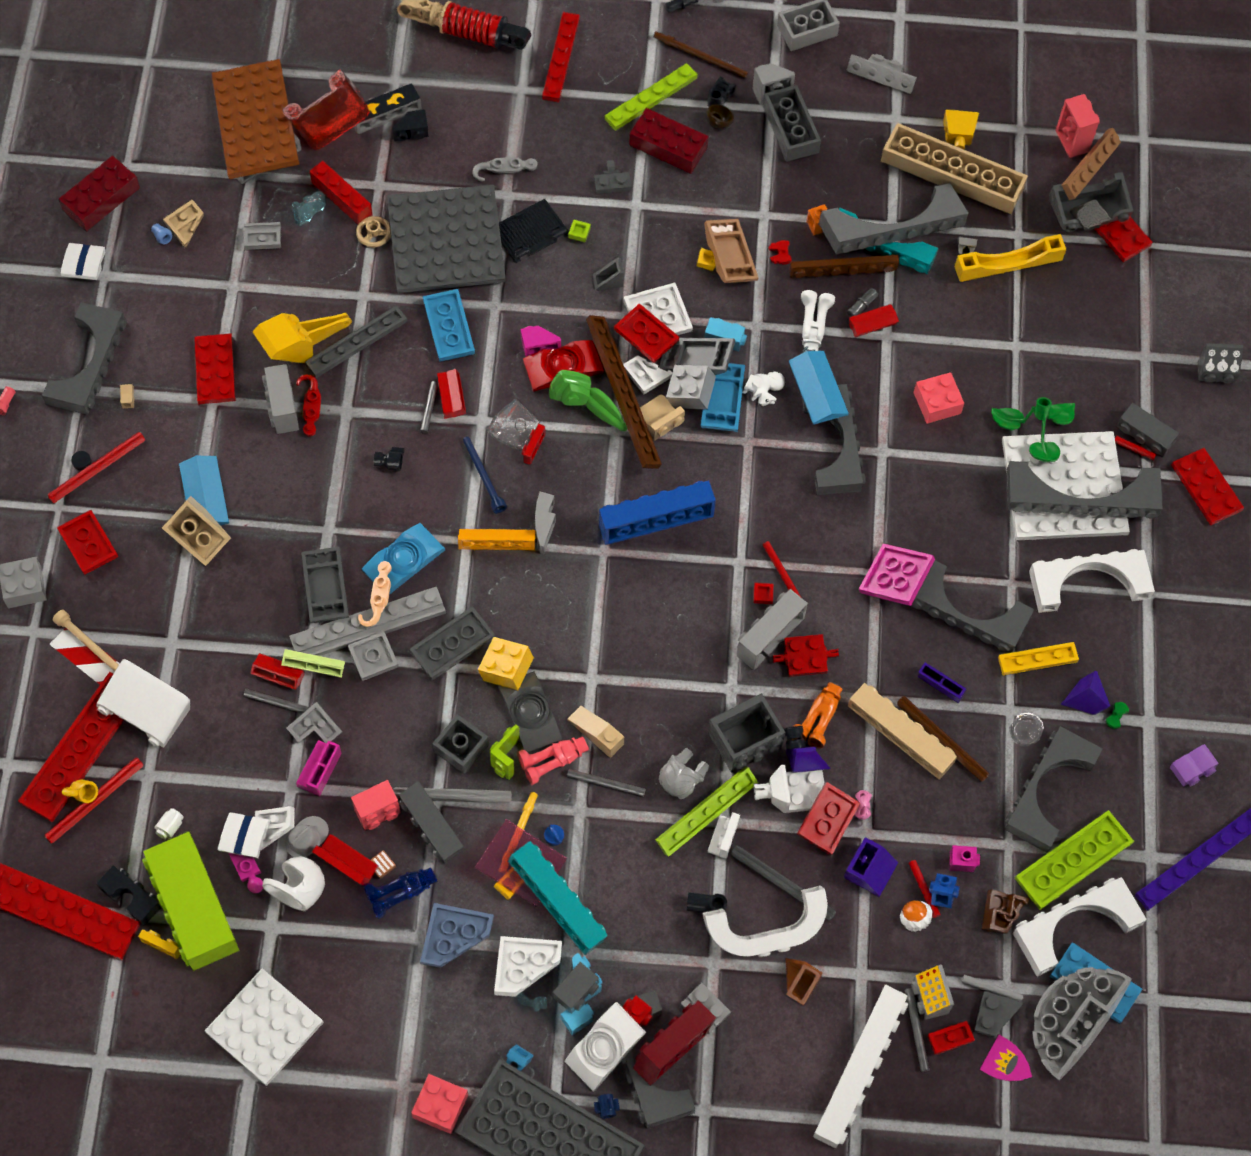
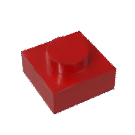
[753,583,774,604]

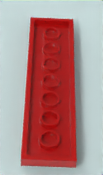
[18,671,124,823]
[0,863,140,961]

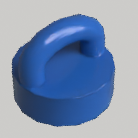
[544,824,564,846]

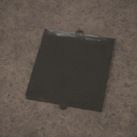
[1070,199,1112,232]

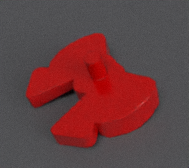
[768,240,792,265]

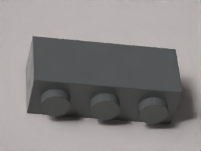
[1117,402,1179,457]

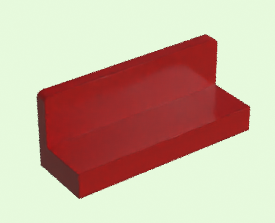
[312,834,379,886]

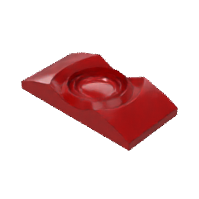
[523,340,604,392]

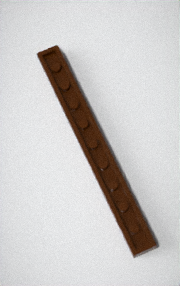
[586,315,662,469]

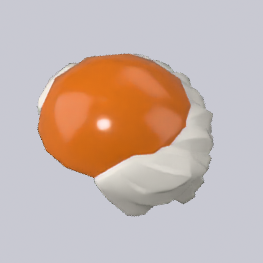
[900,900,932,932]

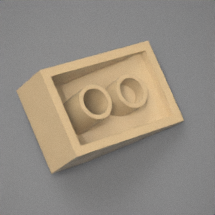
[162,496,231,566]

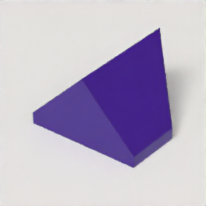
[1061,671,1110,715]
[786,747,831,773]

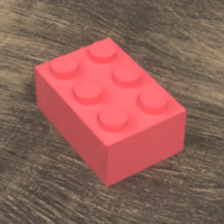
[1055,94,1100,158]

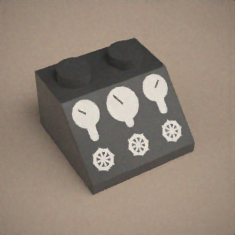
[1198,343,1243,383]

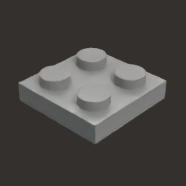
[348,631,399,681]

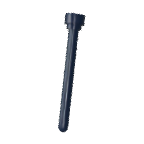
[463,436,507,514]

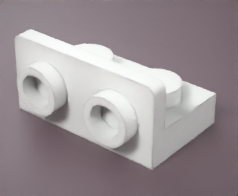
[708,813,740,858]

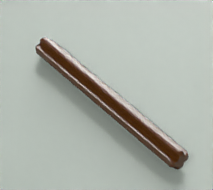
[897,696,989,782]

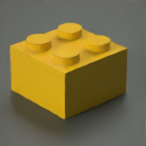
[478,637,534,690]

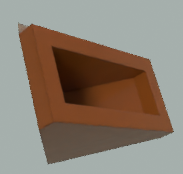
[785,958,823,1006]

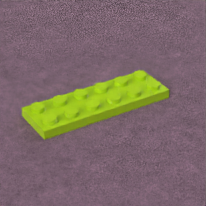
[1014,810,1134,910]

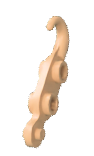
[358,561,392,627]

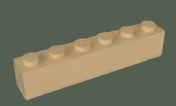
[848,683,957,780]

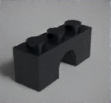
[96,865,161,926]

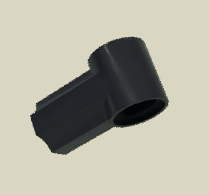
[686,892,727,913]

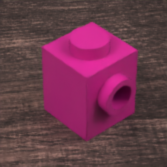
[949,845,980,872]

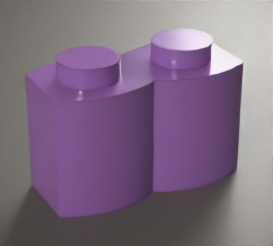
[1170,744,1219,787]

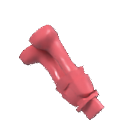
[517,736,589,785]

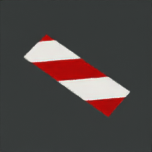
[50,628,120,685]

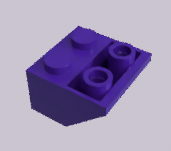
[844,837,898,897]

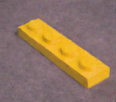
[998,642,1079,675]

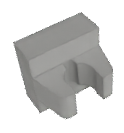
[957,237,977,254]

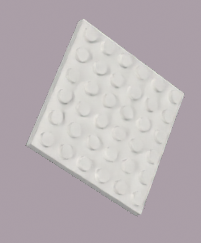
[1002,431,1130,540]

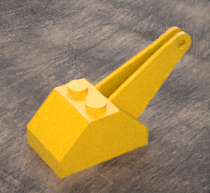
[253,313,352,363]

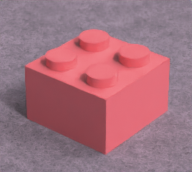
[914,372,964,424]
[351,780,401,831]
[411,1074,468,1134]

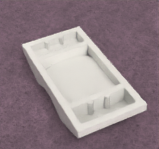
[565,1002,646,1091]

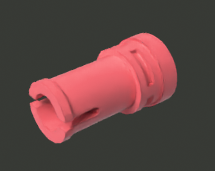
[0,386,16,415]

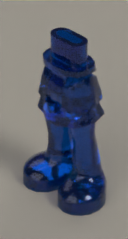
[363,867,437,919]

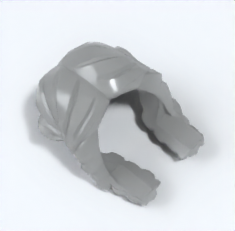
[659,748,709,799]

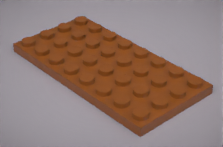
[211,59,300,179]

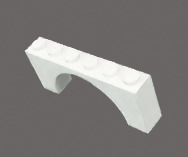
[1029,549,1155,613]
[1013,877,1147,977]

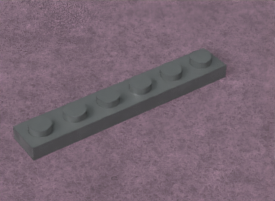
[305,305,407,378]

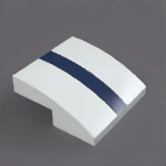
[61,243,105,280]
[218,813,269,858]

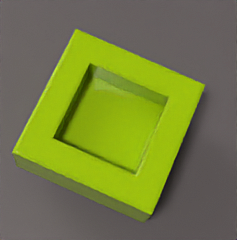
[568,220,591,242]

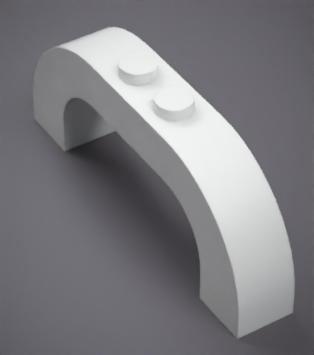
[703,886,827,957]

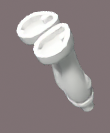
[801,290,835,352]

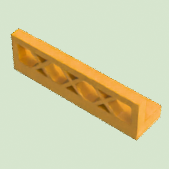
[458,529,535,550]

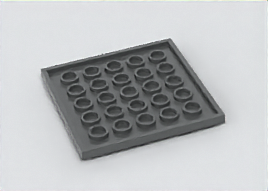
[387,185,506,293]

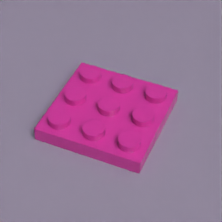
[859,544,935,606]

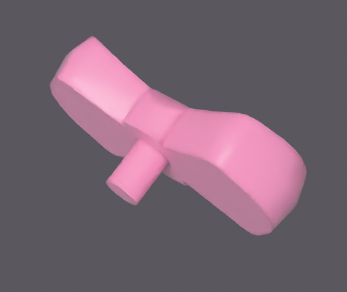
[855,790,872,820]

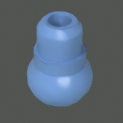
[151,224,172,244]

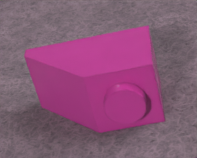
[520,326,561,357]

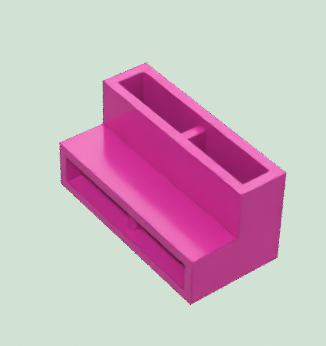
[296,740,342,796]

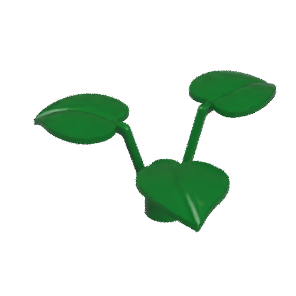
[991,397,1075,462]

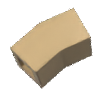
[120,384,134,409]

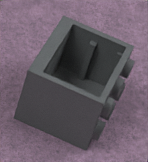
[708,693,786,772]

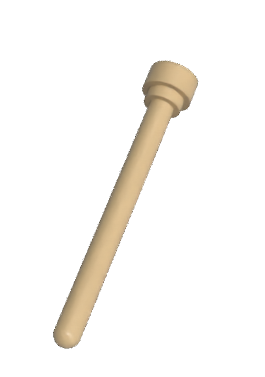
[53,610,119,671]

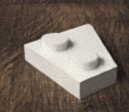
[623,355,672,394]
[255,806,294,850]

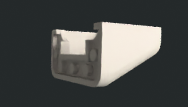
[96,659,190,748]

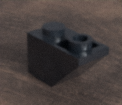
[392,109,429,141]

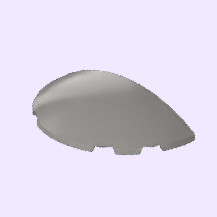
[1033,967,1132,1081]

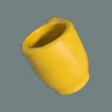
[62,780,98,803]

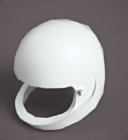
[262,856,325,911]

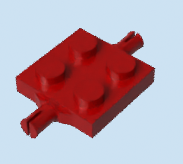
[772,634,839,677]

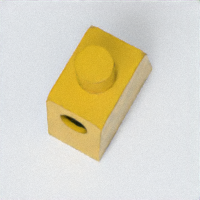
[943,110,979,150]

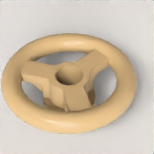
[356,216,391,248]

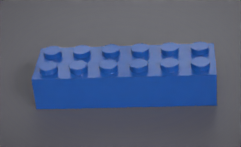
[599,481,716,545]

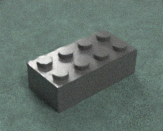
[763,85,821,162]

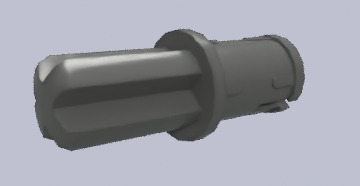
[847,288,878,317]

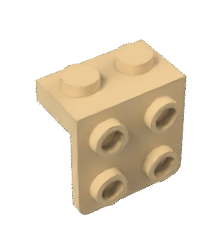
[640,395,685,441]

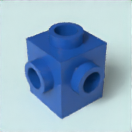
[929,873,960,908]

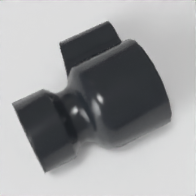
[374,447,405,471]

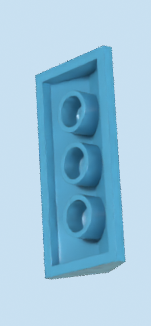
[789,351,849,425]
[179,455,229,525]

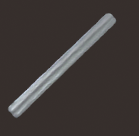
[393,787,512,803]

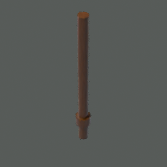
[653,31,748,79]

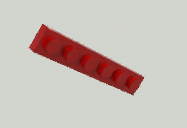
[542,12,580,102]

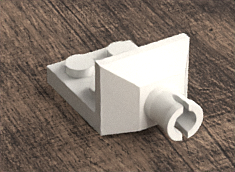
[754,765,824,813]

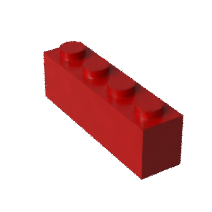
[309,161,373,224]

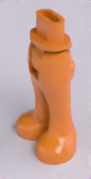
[793,682,843,749]

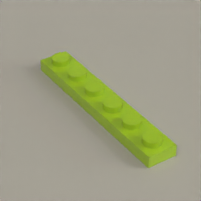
[605,63,698,131]
[655,766,758,857]

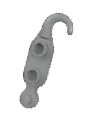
[472,157,538,181]

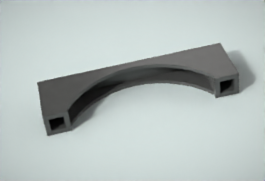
[819,183,969,254]
[1006,461,1163,519]

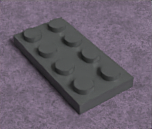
[409,606,495,681]

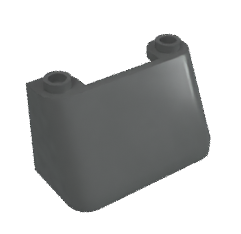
[1049,172,1133,232]

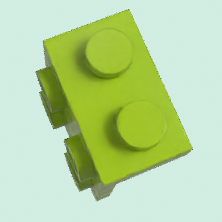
[490,725,520,780]

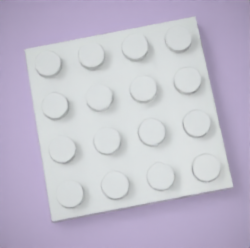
[205,968,324,1086]

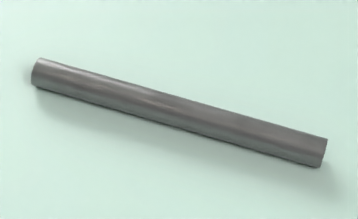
[243,689,310,713]
[567,769,646,797]
[905,988,929,1072]

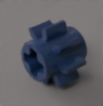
[594,1094,620,1119]

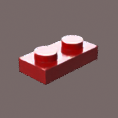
[522,424,546,465]
[928,1021,975,1055]

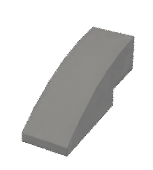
[535,491,556,555]

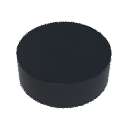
[71,451,91,471]

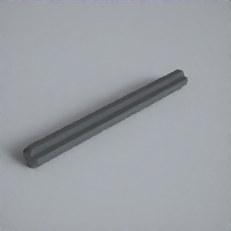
[731,846,836,921]

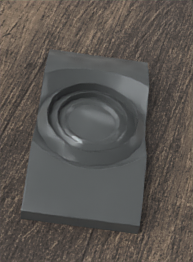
[659,338,735,375]
[301,547,349,623]
[498,671,562,753]

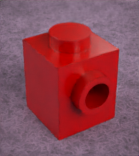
[622,995,653,1027]

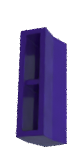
[918,662,967,703]

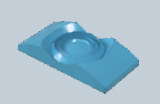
[701,363,745,432]
[362,523,445,595]

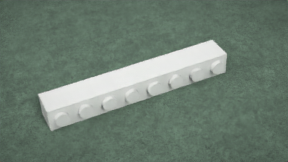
[813,985,909,1149]

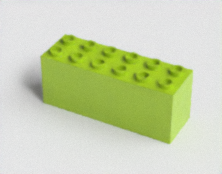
[142,832,240,971]

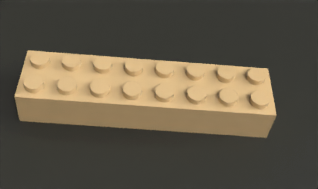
[881,123,1028,214]

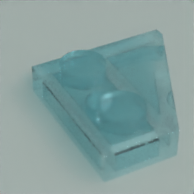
[292,191,326,227]

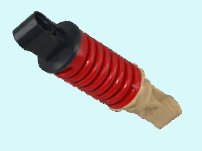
[397,0,531,50]

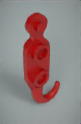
[296,374,321,436]

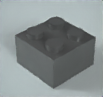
[432,714,489,775]

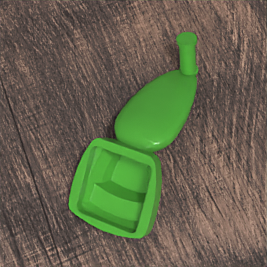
[549,370,628,432]

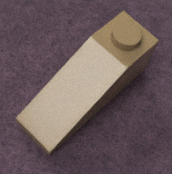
[567,706,624,758]

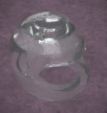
[1009,713,1043,747]

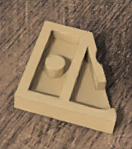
[163,200,204,247]

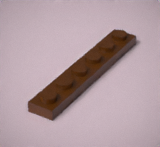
[789,255,899,278]

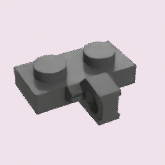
[594,160,631,194]

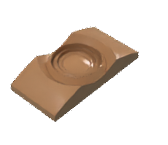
[704,219,759,283]

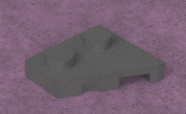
[974,991,1023,1038]

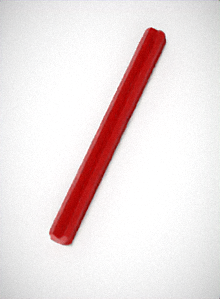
[48,432,145,503]
[45,757,143,843]

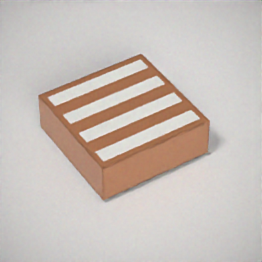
[371,850,396,879]

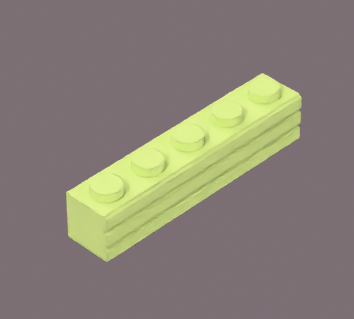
[281,649,345,678]

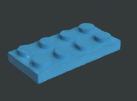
[423,289,475,362]
[1050,942,1142,1024]

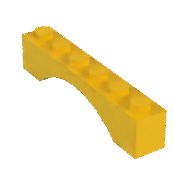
[955,234,1066,282]

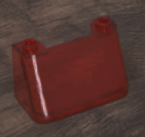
[282,70,369,150]

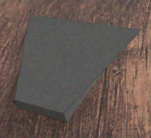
[593,257,624,291]

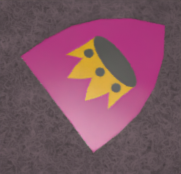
[980,1035,1032,1081]

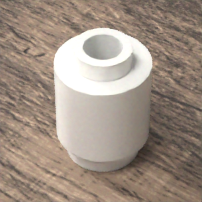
[154,808,184,839]

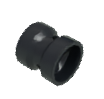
[784,726,806,749]

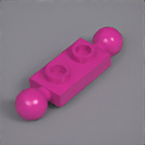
[229,853,263,893]

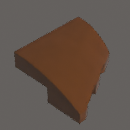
[982,889,1029,934]

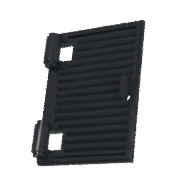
[499,199,569,263]

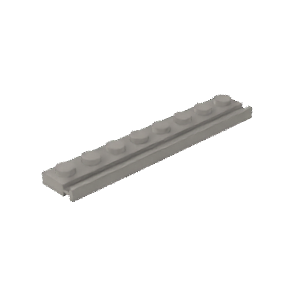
[290,586,446,656]

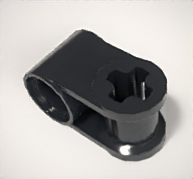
[707,76,736,107]

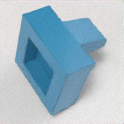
[506,1044,534,1071]

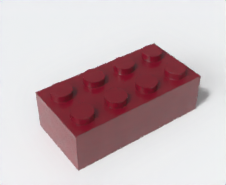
[629,108,709,174]
[59,155,140,232]
[633,1000,716,1086]

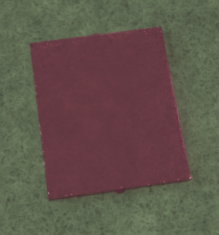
[475,819,567,907]

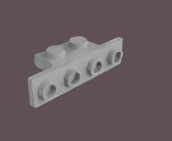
[847,54,917,94]

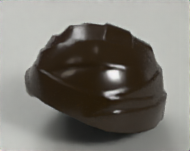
[707,104,734,129]

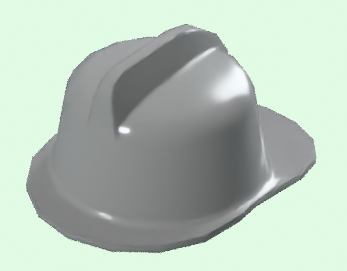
[285,816,329,857]

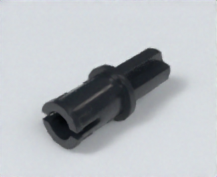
[665,0,699,13]

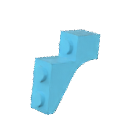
[560,953,603,1036]

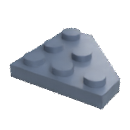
[420,903,494,968]

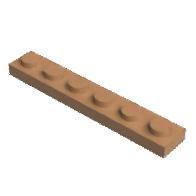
[1062,127,1121,200]

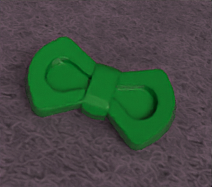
[1106,702,1129,729]

